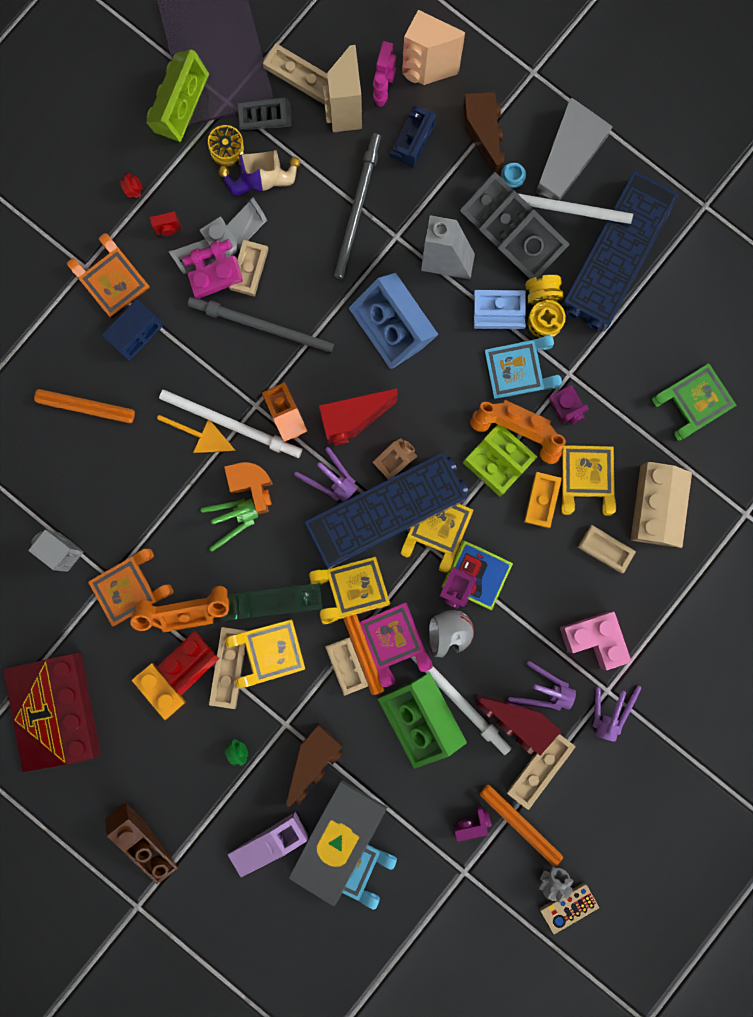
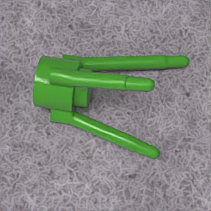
[200,498,259,551]

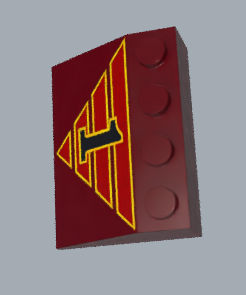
[3,652,101,772]

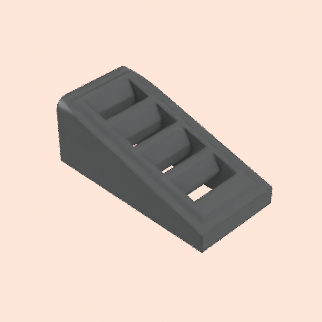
[237,97,292,130]

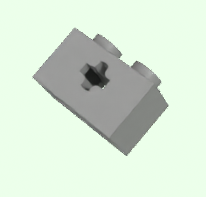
[28,529,84,572]

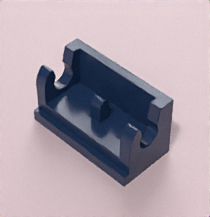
[390,106,437,167]
[102,299,164,361]

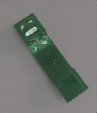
[221,583,323,621]

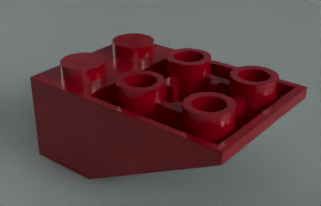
[474,694,562,756]

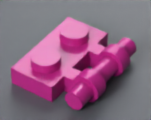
[373,41,396,107]
[183,239,243,299]

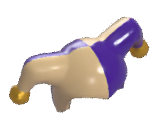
[218,150,300,196]

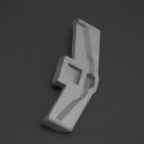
[168,197,267,274]

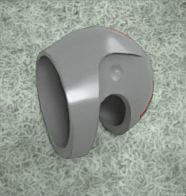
[429,610,474,657]

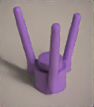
[294,447,358,502]
[508,661,576,711]
[592,685,641,742]

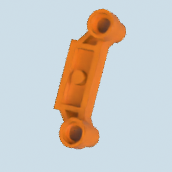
[470,400,566,464]
[130,586,229,633]

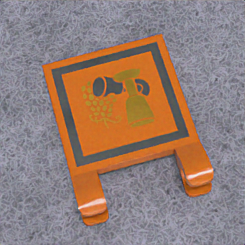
[67,233,150,318]
[88,549,174,627]

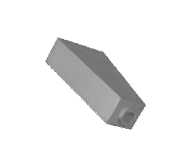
[536,98,613,201]
[421,215,475,280]

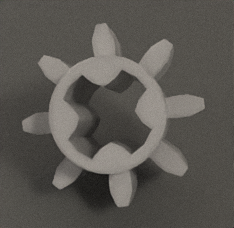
[539,867,573,903]

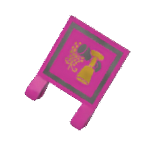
[360,603,433,687]

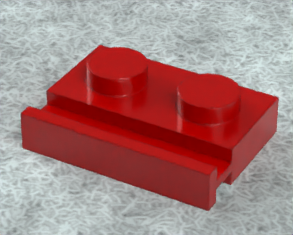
[157,631,219,695]

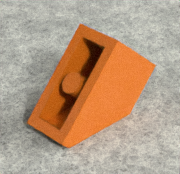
[262,382,307,442]

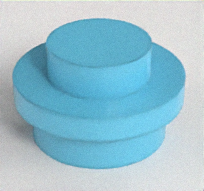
[501,163,526,188]

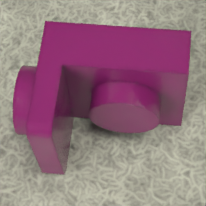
[548,385,589,425]
[440,567,477,608]
[453,805,491,842]

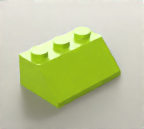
[146,49,209,142]

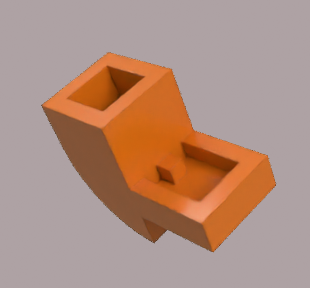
[224,462,273,514]

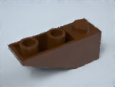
[463,92,504,174]
[286,723,343,807]
[105,802,178,884]

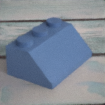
[349,273,438,369]

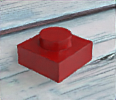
[150,211,181,236]

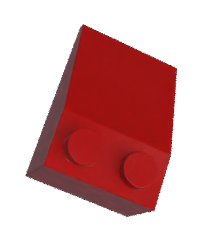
[319,388,398,446]

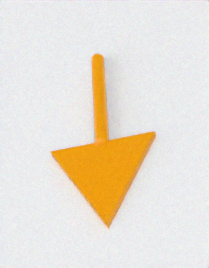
[157,415,236,453]

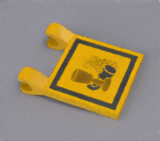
[562,446,616,516]
[401,504,473,573]
[309,557,390,624]
[224,620,305,688]

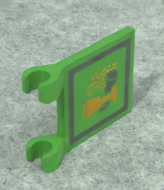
[652,363,737,441]

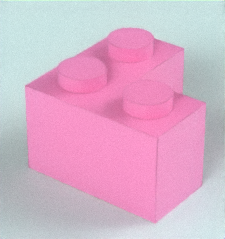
[559,611,631,670]

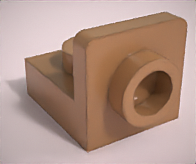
[373,438,417,480]

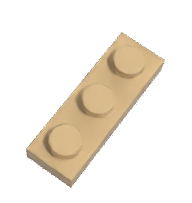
[263,43,328,105]
[209,627,248,709]
[507,734,576,810]

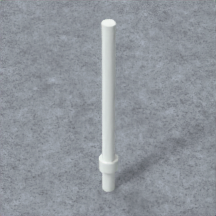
[519,194,633,224]
[159,390,303,458]
[411,656,512,755]

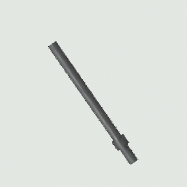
[333,133,381,279]
[188,296,334,353]

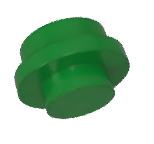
[225,739,248,766]

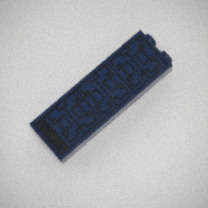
[562,171,679,332]
[305,452,469,569]

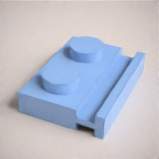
[474,290,526,329]

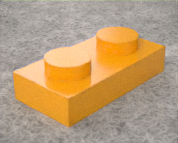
[524,472,562,528]
[132,663,186,720]

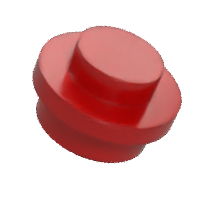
[120,173,143,198]

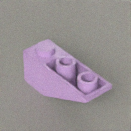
[227,812,309,877]

